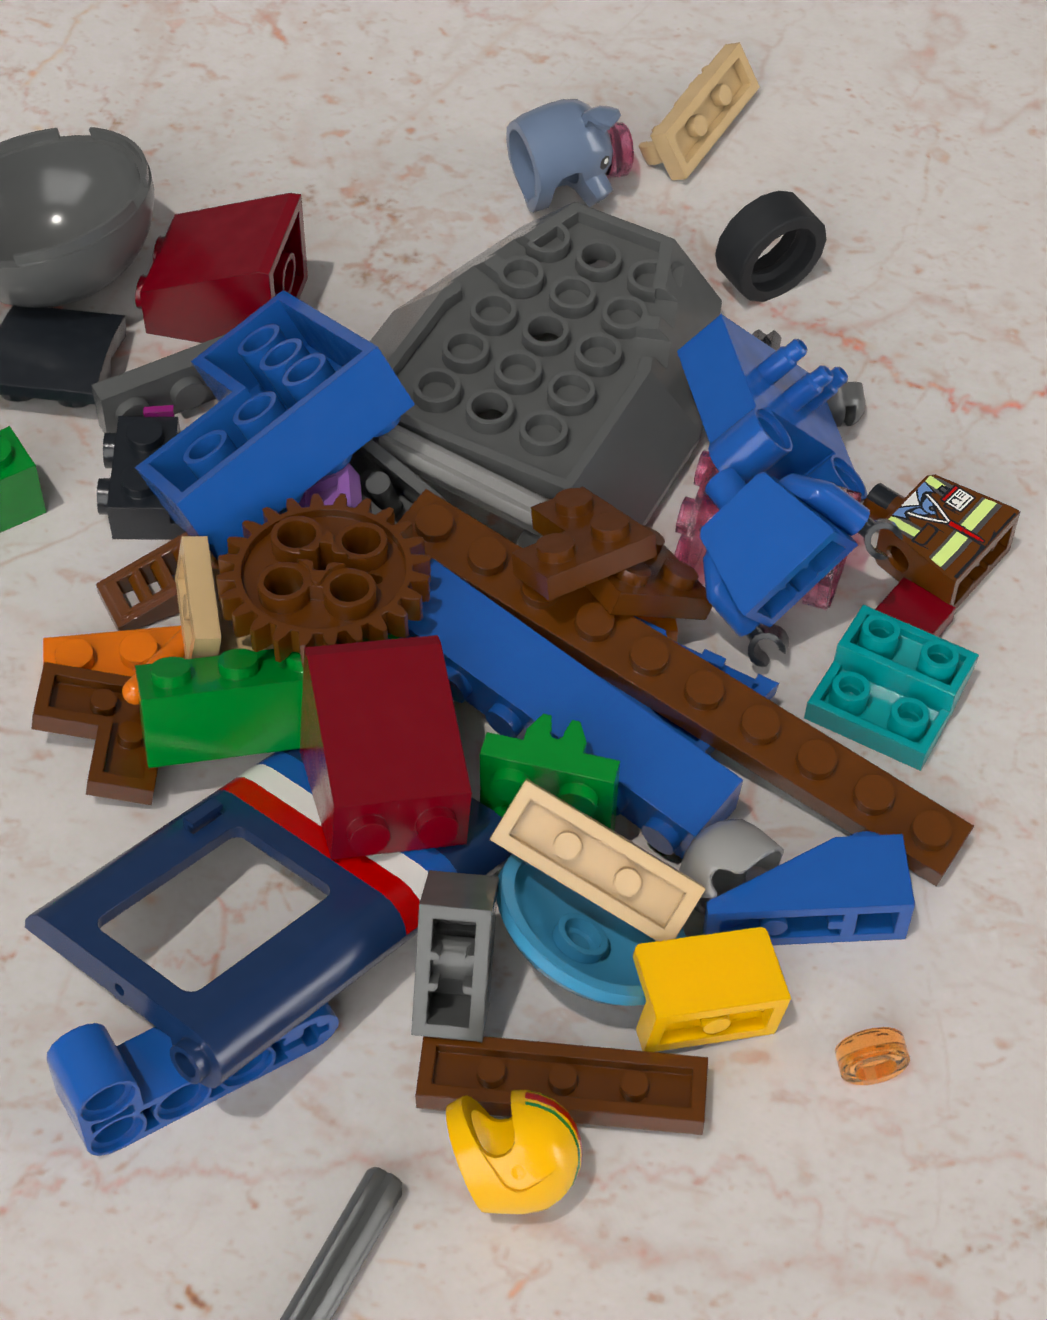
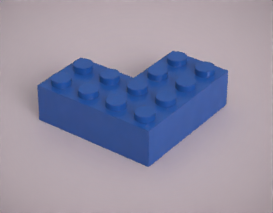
[135,290,415,560]

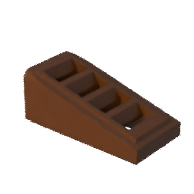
[96,532,219,631]

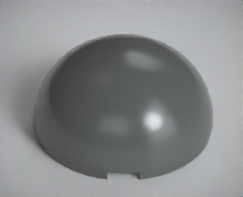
[0,127,154,308]

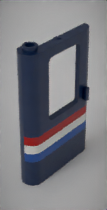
[25,749,512,1088]

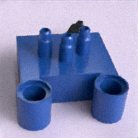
[677,314,867,503]

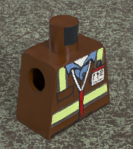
[863,474,1021,609]

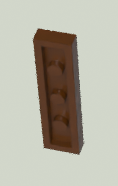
[415,1036,708,1135]

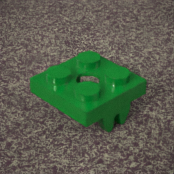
[480,714,620,831]

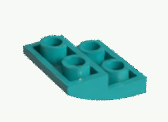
[804,605,979,771]

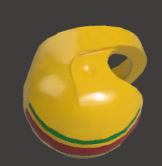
[446,1090,583,1215]

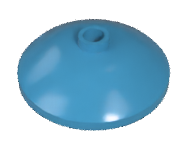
[497,854,686,1006]

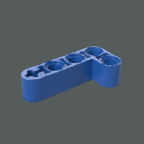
[47,1002,339,1156]

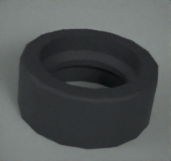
[715,190,827,302]

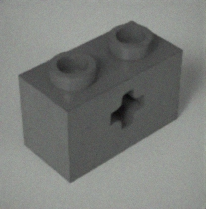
[411,870,499,1042]

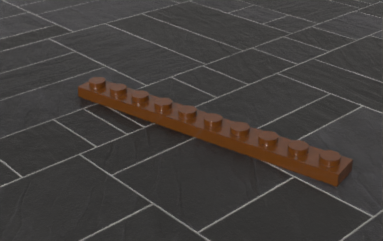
[397,489,974,887]

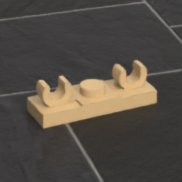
[638,42,760,180]
[490,778,706,941]

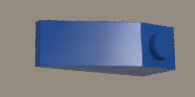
[702,831,915,945]

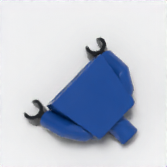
[700,468,903,667]

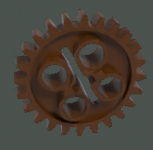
[216,493,431,667]

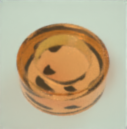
[834,1027,910,1085]

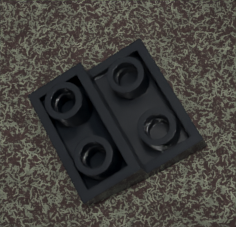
[0,306,126,408]

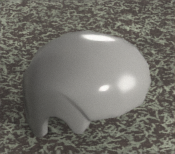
[679,819,784,915]

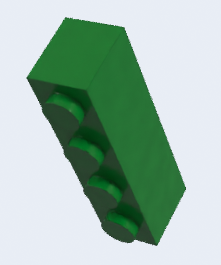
[135,634,399,768]

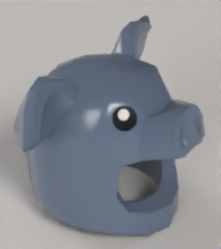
[506,99,621,213]

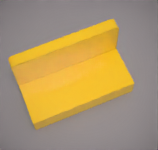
[633,927,791,1052]

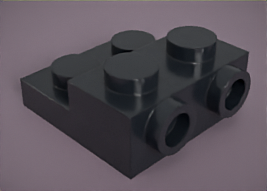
[97,416,185,540]

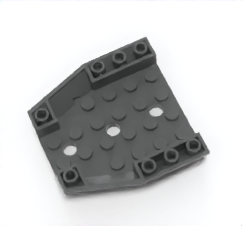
[370,202,722,525]

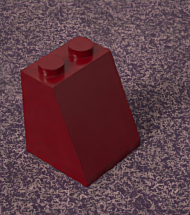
[135,193,308,343]
[300,635,472,860]

